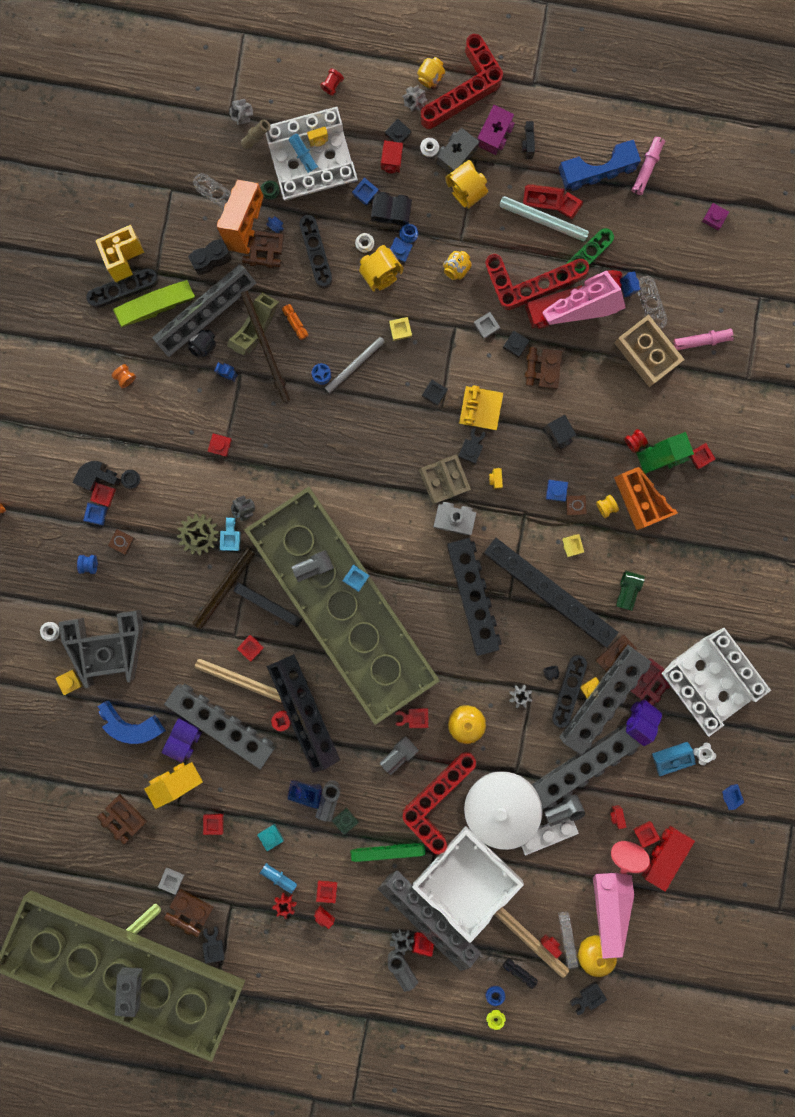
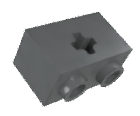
[437,127,479,174]

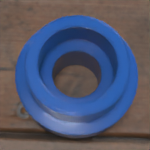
[266,216,284,233]
[399,224,418,243]
[486,986,505,1006]

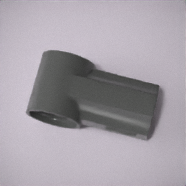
[292,550,334,582]
[380,736,419,775]
[315,780,341,822]
[543,795,585,827]
[387,950,419,992]

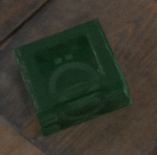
[332,807,359,835]

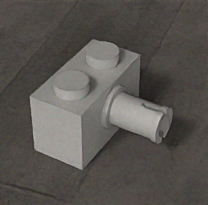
[433,502,476,536]

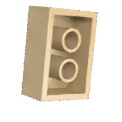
[614,314,685,387]

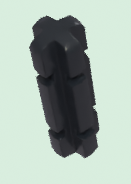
[503,958,538,989]

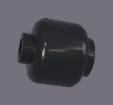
[188,330,216,358]

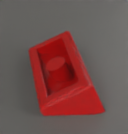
[523,184,565,210]

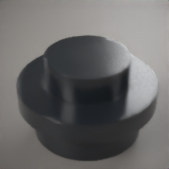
[121,470,141,489]

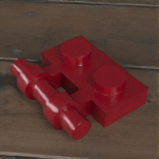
[630,658,671,706]

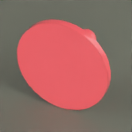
[611,841,650,875]

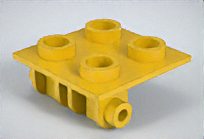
[459,385,503,430]

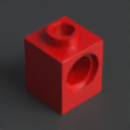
[381,140,403,174]

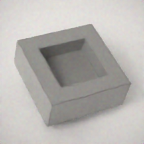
[474,312,500,339]
[158,868,184,895]

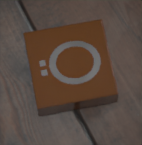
[566,495,587,516]
[108,529,135,555]

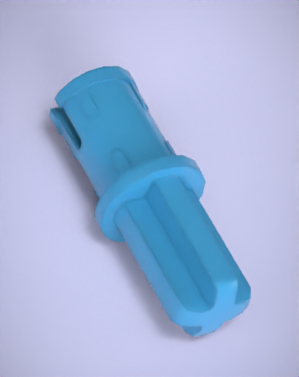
[289,134,318,173]
[259,863,297,893]

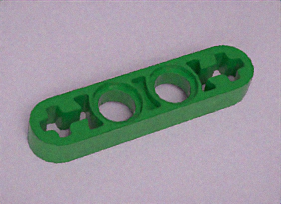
[557,228,614,281]
[350,843,426,862]

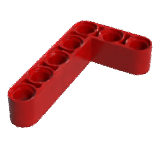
[421,34,503,129]
[485,254,589,310]
[402,752,476,854]

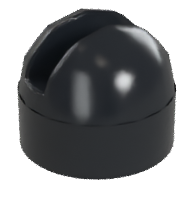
[543,666,559,681]

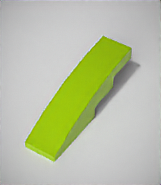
[113,280,195,327]

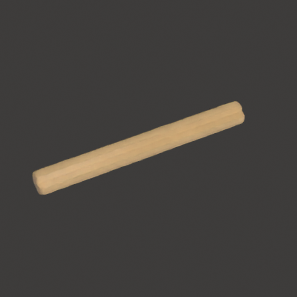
[195,659,282,702]
[494,907,569,978]

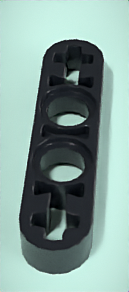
[300,215,332,289]
[86,268,159,308]
[233,582,303,627]
[552,655,587,728]

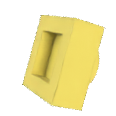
[389,317,412,341]
[563,534,584,557]

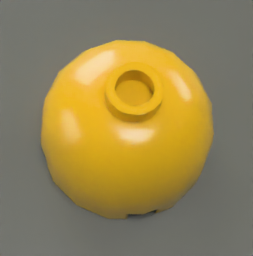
[448,705,486,744]
[577,935,617,977]

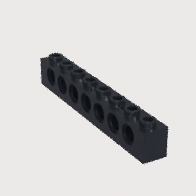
[482,537,619,648]

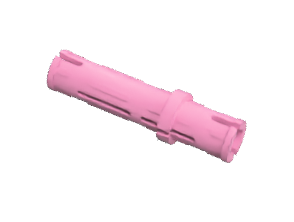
[631,137,665,195]
[673,328,733,351]

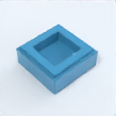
[343,565,369,592]

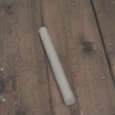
[325,337,385,394]

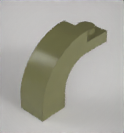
[227,293,279,355]

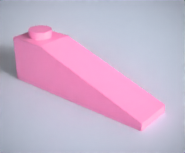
[542,271,626,325]
[593,873,634,959]

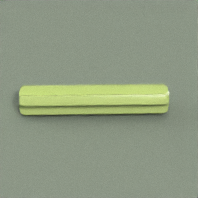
[126,904,161,934]

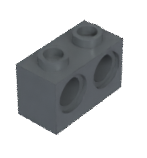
[115,967,143,1017]

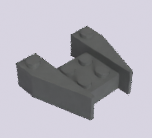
[59,610,144,688]

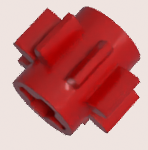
[272,892,297,919]

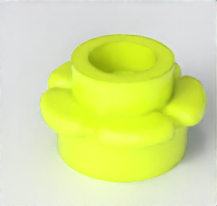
[486,1010,506,1030]

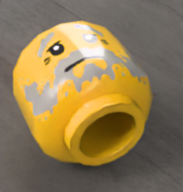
[417,57,445,89]
[443,251,472,280]

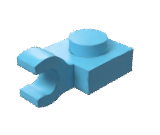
[220,518,241,551]

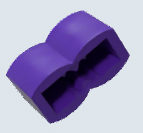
[626,699,662,746]
[162,717,202,763]

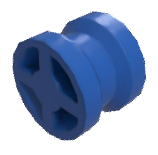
[312,363,331,385]
[77,555,98,574]

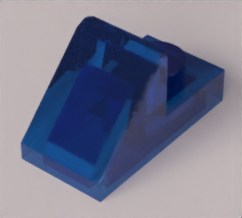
[288,780,322,809]

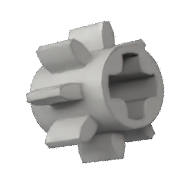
[402,85,427,111]
[229,99,253,125]
[509,685,532,708]

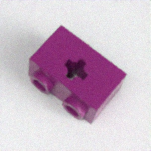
[477,105,515,155]

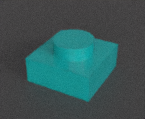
[257,823,284,851]

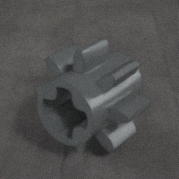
[231,495,255,521]
[390,929,414,955]

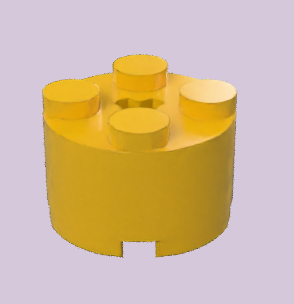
[445,160,488,209]
[359,245,404,291]

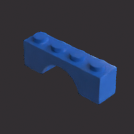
[559,139,641,190]

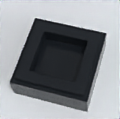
[422,380,448,406]

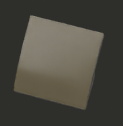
[419,454,471,505]

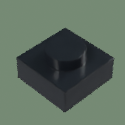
[385,119,412,143]
[503,331,529,358]

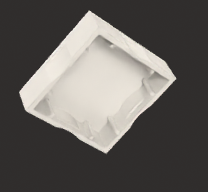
[412,826,524,943]

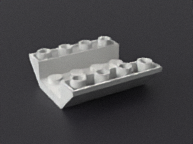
[265,107,358,201]
[662,628,771,737]

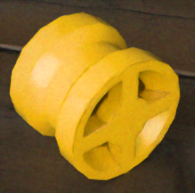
[596,495,619,518]

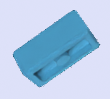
[652,742,696,776]

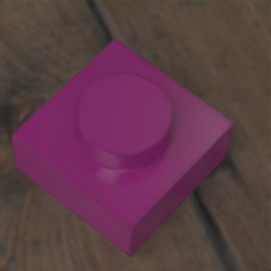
[702,203,729,230]

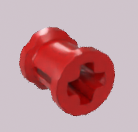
[320,68,344,96]

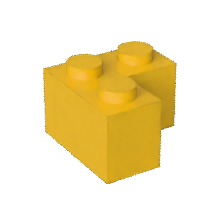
[96,225,144,282]
[144,762,203,809]

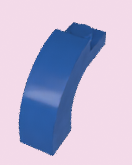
[98,700,166,744]

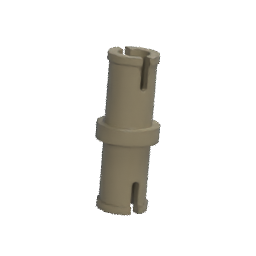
[241,119,271,150]

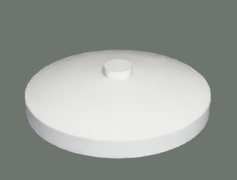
[464,772,542,850]

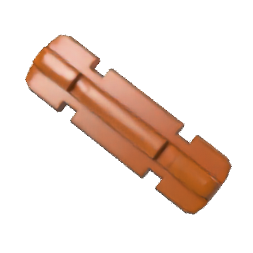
[282,304,308,340]

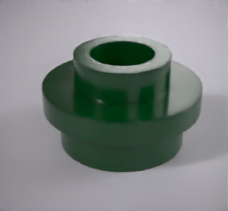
[260,180,280,200]

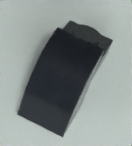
[72,461,121,492]

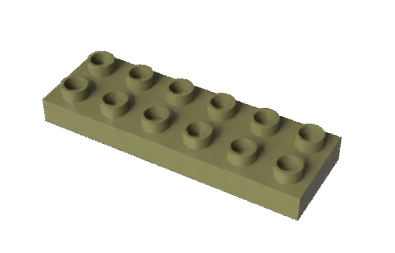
[244,486,440,725]
[0,890,245,1062]

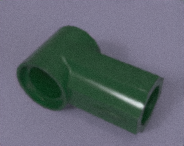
[616,570,645,611]

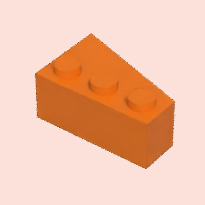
[217,180,263,254]
[614,467,678,530]

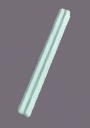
[500,196,589,241]

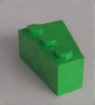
[636,432,694,474]

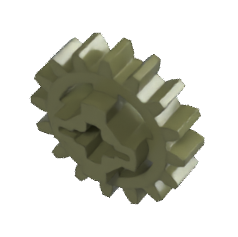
[177,514,220,555]

